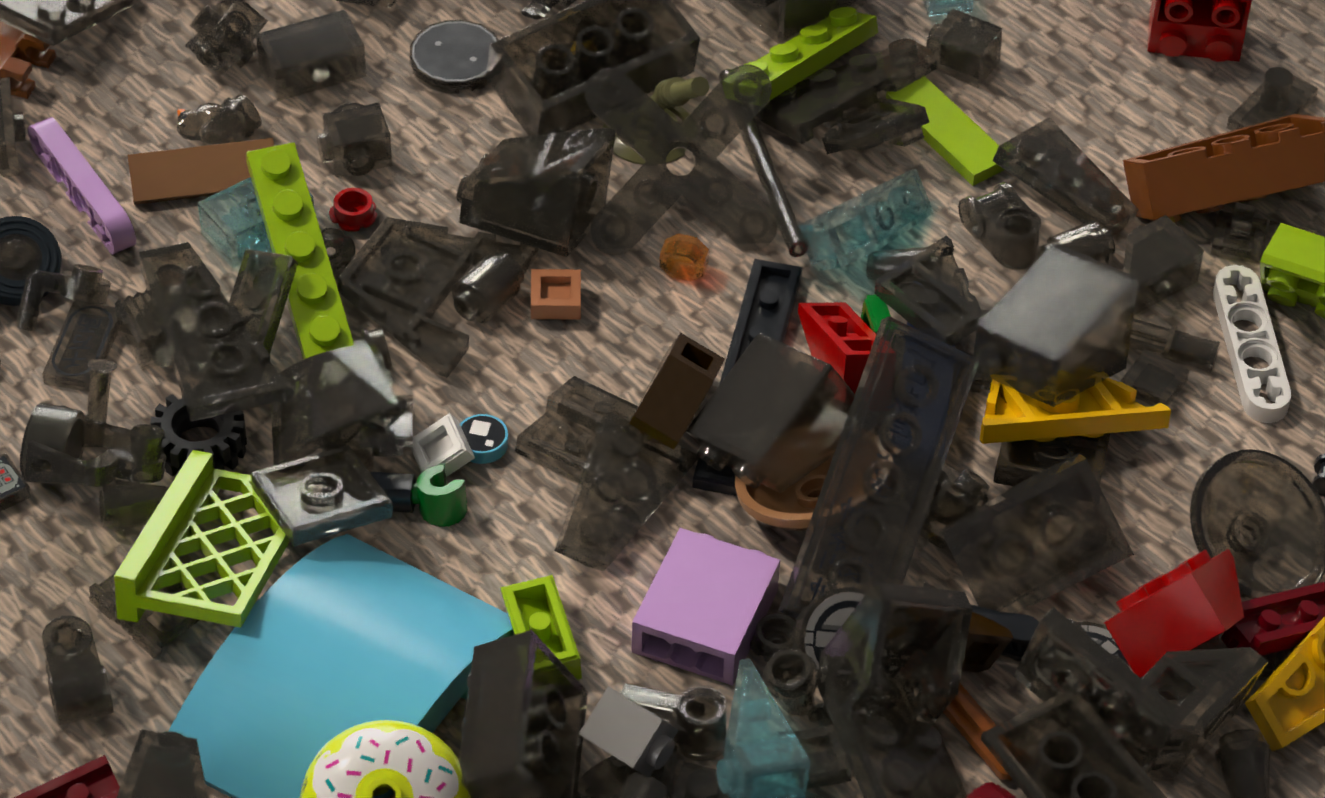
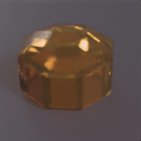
[659,233,709,281]

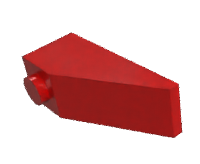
[798,302,895,418]

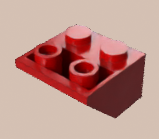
[1147,0,1252,62]
[1104,549,1244,679]

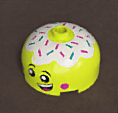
[300,720,472,798]

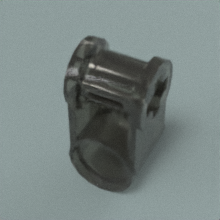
[958,182,1041,270]
[42,615,114,726]

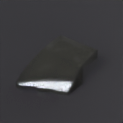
[270,343,408,471]

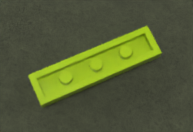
[722,7,879,106]

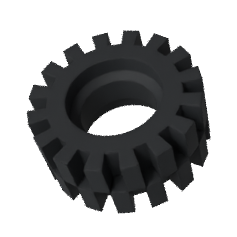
[150,387,247,476]

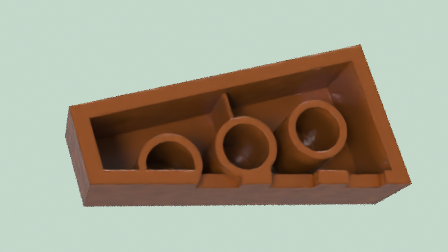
[1123,114,1325,225]

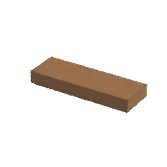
[128,138,274,205]

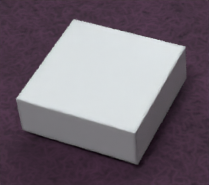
[408,413,475,477]

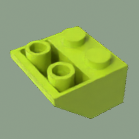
[1260,223,1325,319]

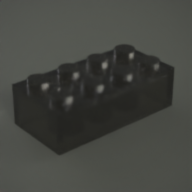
[486,0,700,146]

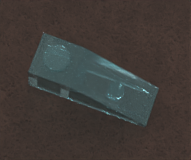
[716,659,810,798]

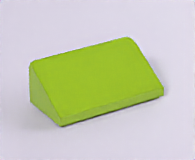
[500,575,582,681]

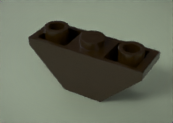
[629,332,725,450]

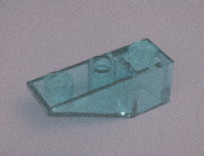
[796,169,934,271]

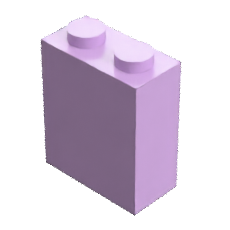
[631,528,780,685]

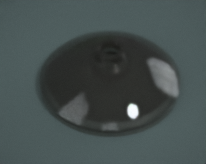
[1190,449,1325,600]

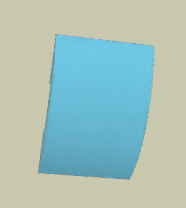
[157,534,516,798]

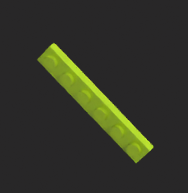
[246,142,369,411]

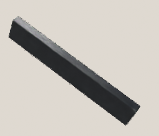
[692,259,803,496]

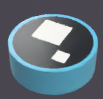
[460,414,508,464]

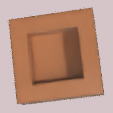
[531,269,581,320]

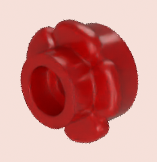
[329,188,377,232]

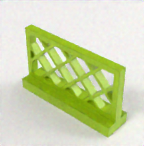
[114,450,314,628]

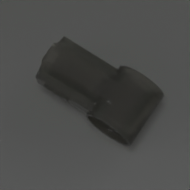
[621,684,727,762]

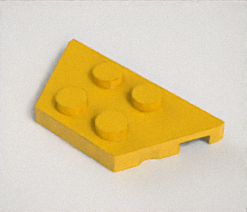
[980,365,1171,444]

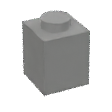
[579,686,678,778]

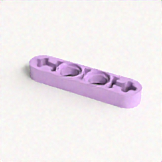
[28,117,136,255]

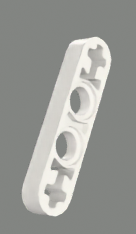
[1213,265,1291,423]

